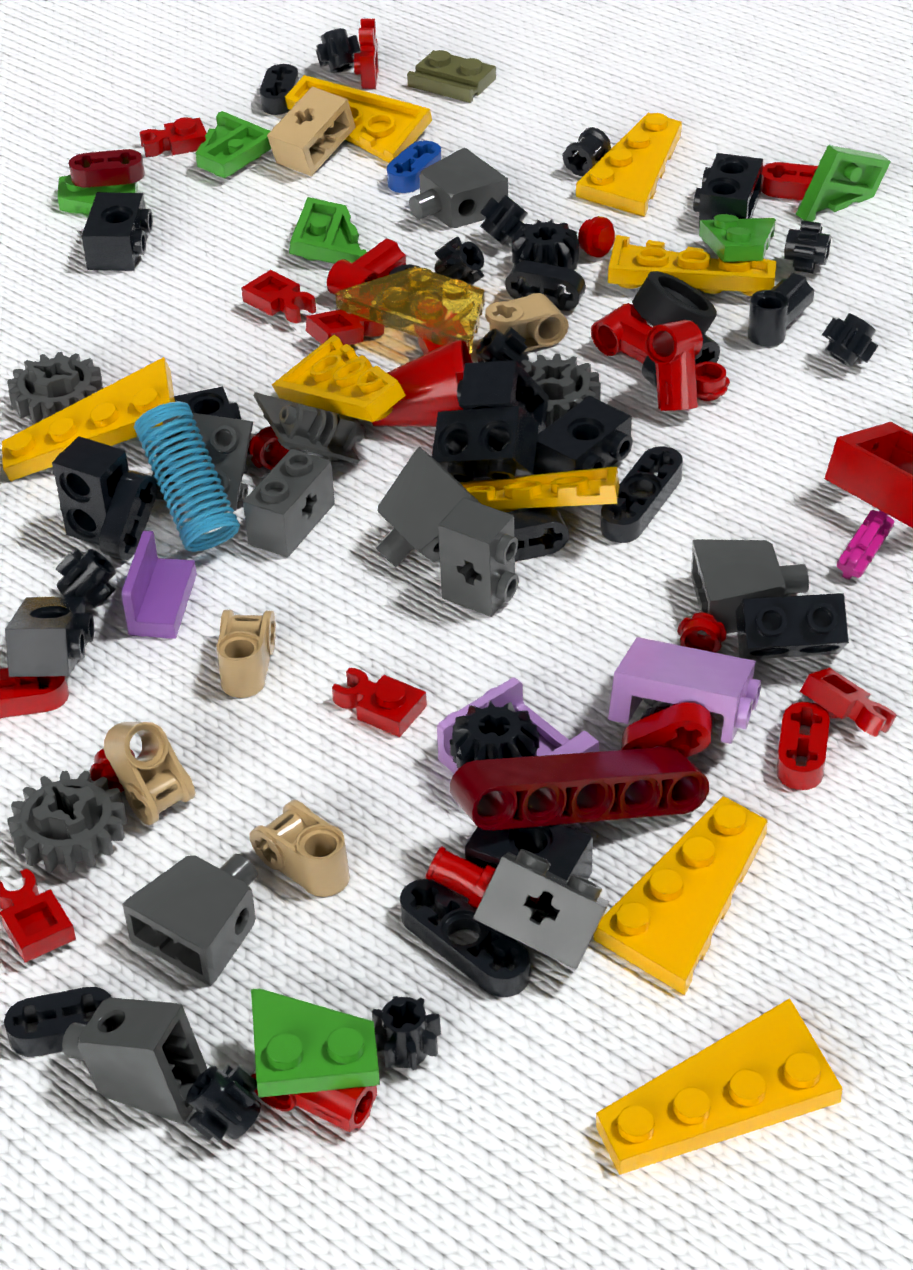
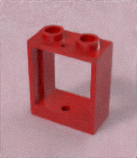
[824,421,913,528]

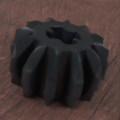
[511,219,579,270]
[450,700,539,768]

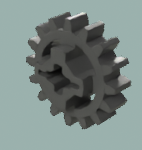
[7,352,103,424]
[521,354,601,428]
[7,771,127,873]

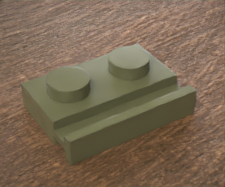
[407,50,496,103]

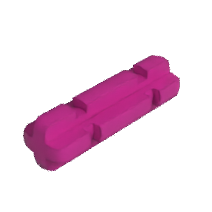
[837,510,895,580]

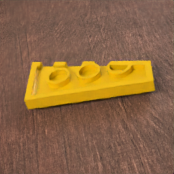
[285,75,432,163]
[576,112,682,217]
[608,235,776,296]
[271,335,406,422]
[2,357,175,481]
[460,467,619,512]
[593,796,768,995]
[596,998,843,1175]

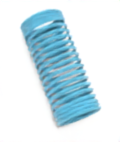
[134,401,241,552]

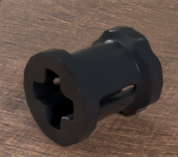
[562,127,611,176]

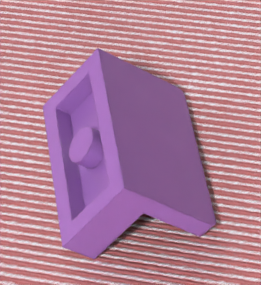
[122,531,197,639]

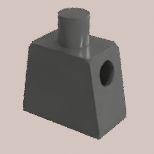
[409,148,508,228]
[376,446,481,567]
[691,539,809,634]
[122,854,258,986]
[62,997,208,1124]

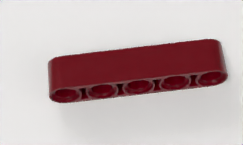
[450,747,709,830]

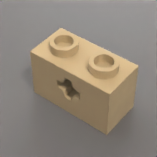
[267,86,356,177]

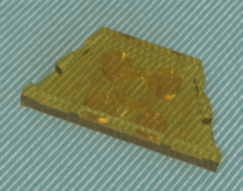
[335,266,485,354]

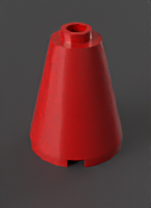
[371,339,473,427]

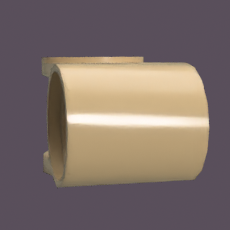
[485,293,569,352]
[216,610,276,698]
[104,722,195,825]
[249,800,350,897]

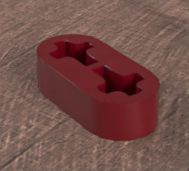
[68,149,145,188]

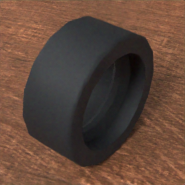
[632,271,717,333]

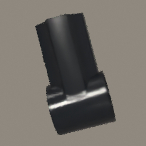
[747,273,814,347]

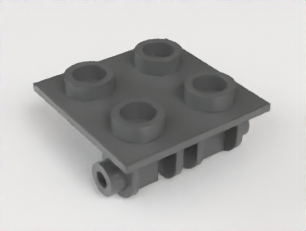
[253,392,365,464]
[152,413,253,511]

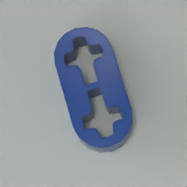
[387,141,442,193]

